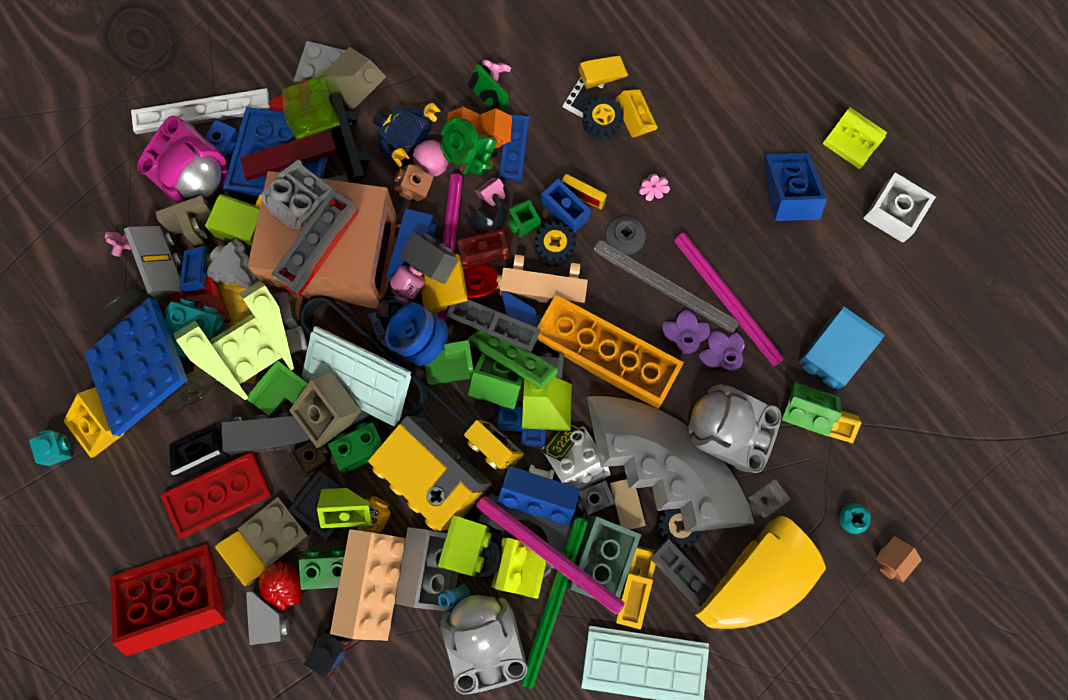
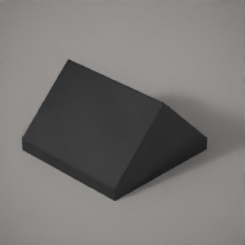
[169,424,230,479]

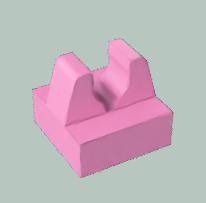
[474,177,505,206]

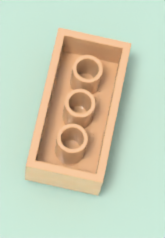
[330,529,406,641]

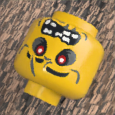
[357,496,391,533]

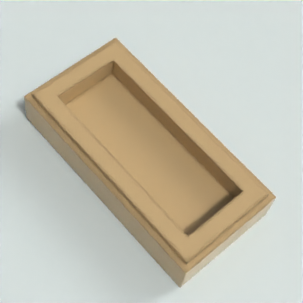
[609,479,646,530]

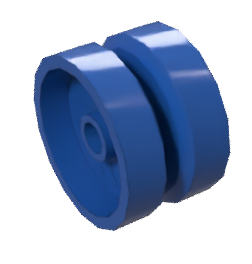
[385,303,448,366]

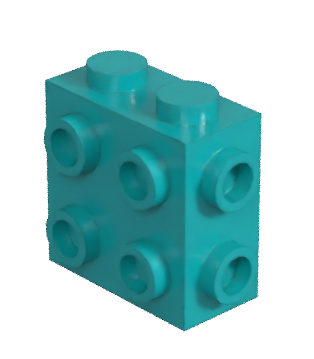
[164,298,226,358]

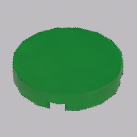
[440,118,478,165]

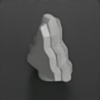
[207,239,260,289]

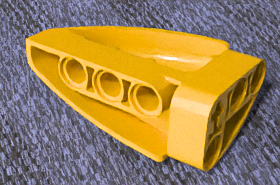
[695,516,826,629]

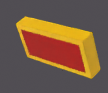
[562,174,607,209]

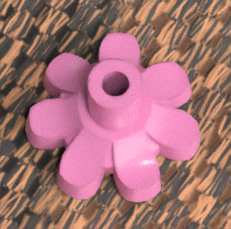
[483,59,511,81]
[639,174,670,201]
[105,231,131,257]

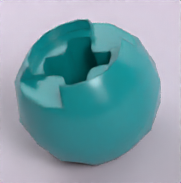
[839,503,871,534]

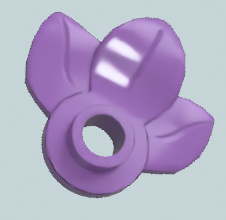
[662,310,710,354]
[698,331,745,372]

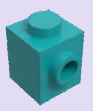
[29,430,73,466]

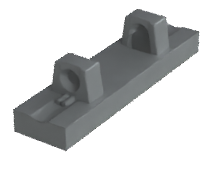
[649,539,725,632]

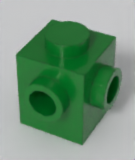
[507,200,541,239]

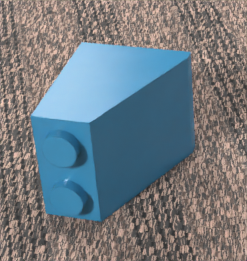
[799,307,885,390]

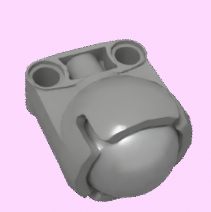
[689,384,781,473]
[440,595,527,694]

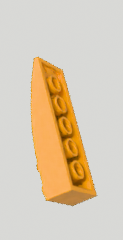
[537,295,684,409]

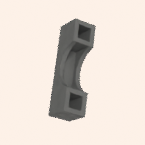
[479,491,573,555]

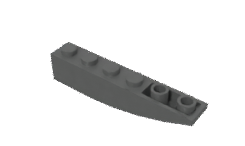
[222,409,373,454]

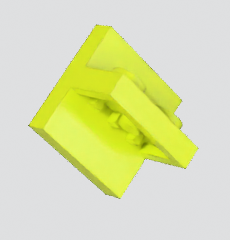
[823,107,887,169]
[491,538,546,599]

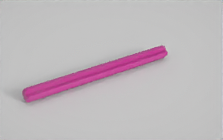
[434,174,463,323]
[674,233,784,366]
[476,496,625,614]

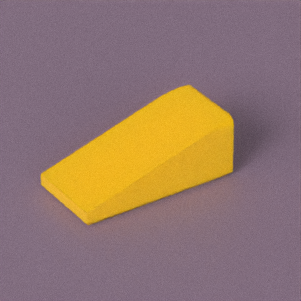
[578,56,628,89]

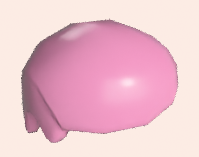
[413,139,449,177]

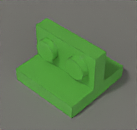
[782,382,842,437]

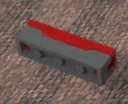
[271,190,358,296]

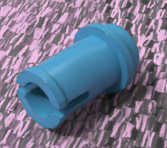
[438,584,470,610]

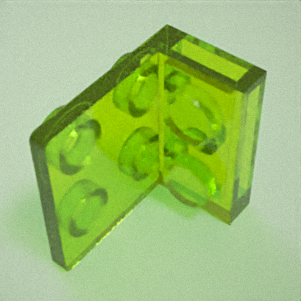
[282,76,340,139]

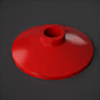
[463,265,499,298]

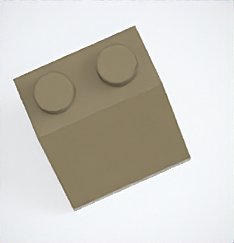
[289,374,361,448]

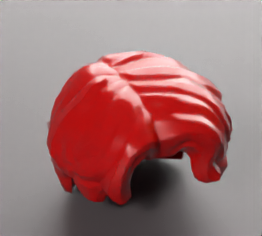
[258,561,304,611]

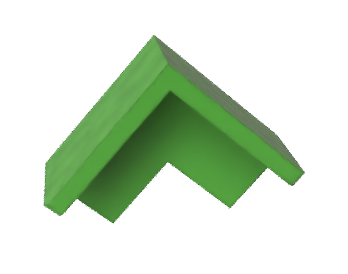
[424,340,474,386]
[247,360,308,417]

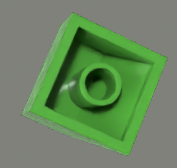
[468,352,524,409]

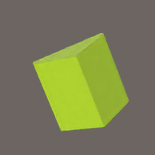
[205,194,260,249]

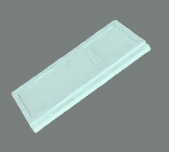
[302,326,411,427]
[581,626,709,700]

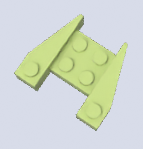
[174,281,294,400]

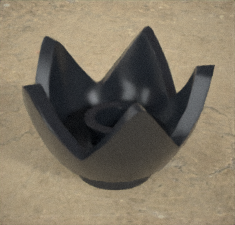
[464,202,506,238]
[376,295,411,336]

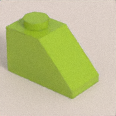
[317,488,372,528]

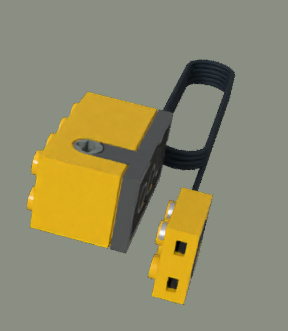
[300,297,525,531]

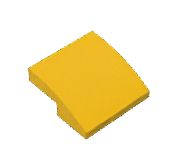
[421,254,468,314]

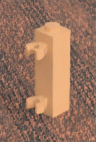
[496,255,588,308]

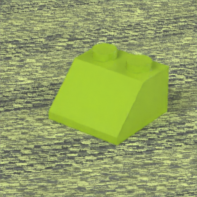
[438,515,492,577]

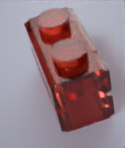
[457,230,509,270]

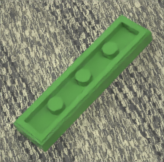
[468,330,557,389]

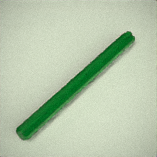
[520,517,588,688]

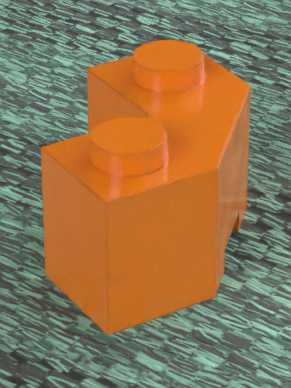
[447,107,512,148]

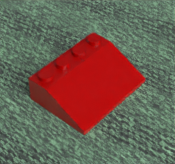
[110,544,226,656]

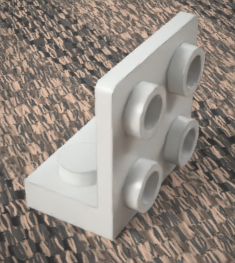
[542,426,611,491]

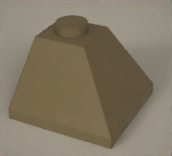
[317,47,386,111]

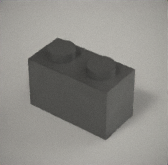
[400,232,459,284]

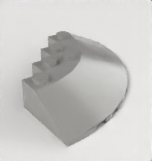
[587,396,755,533]

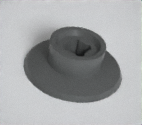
[605,216,646,255]

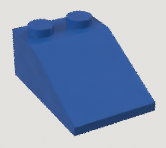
[764,153,827,221]

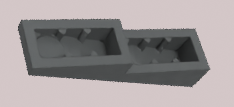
[446,300,541,352]

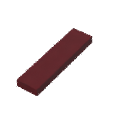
[240,130,337,181]

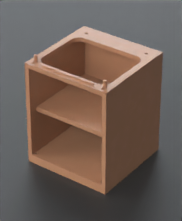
[248,171,401,309]

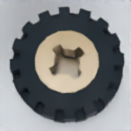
[656,508,702,549]

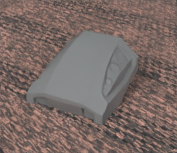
[261,160,337,229]

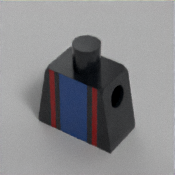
[304,626,354,680]

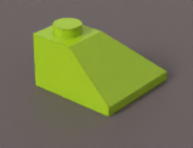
[522,377,572,431]

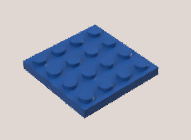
[223,107,336,197]
[84,298,188,436]

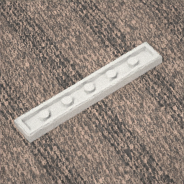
[131,88,271,134]

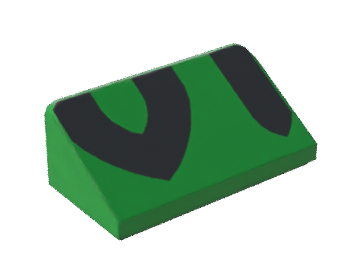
[468,64,509,111]

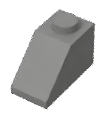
[246,591,289,645]

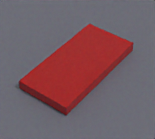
[160,451,272,540]

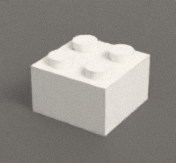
[863,173,936,243]

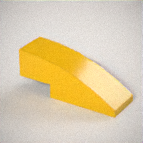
[616,546,656,629]

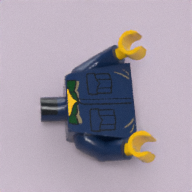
[372,103,441,167]

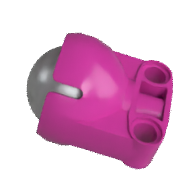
[137,115,227,203]

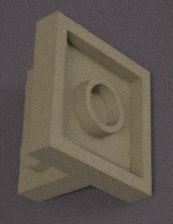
[155,195,213,248]

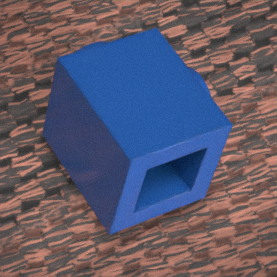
[205,120,239,161]

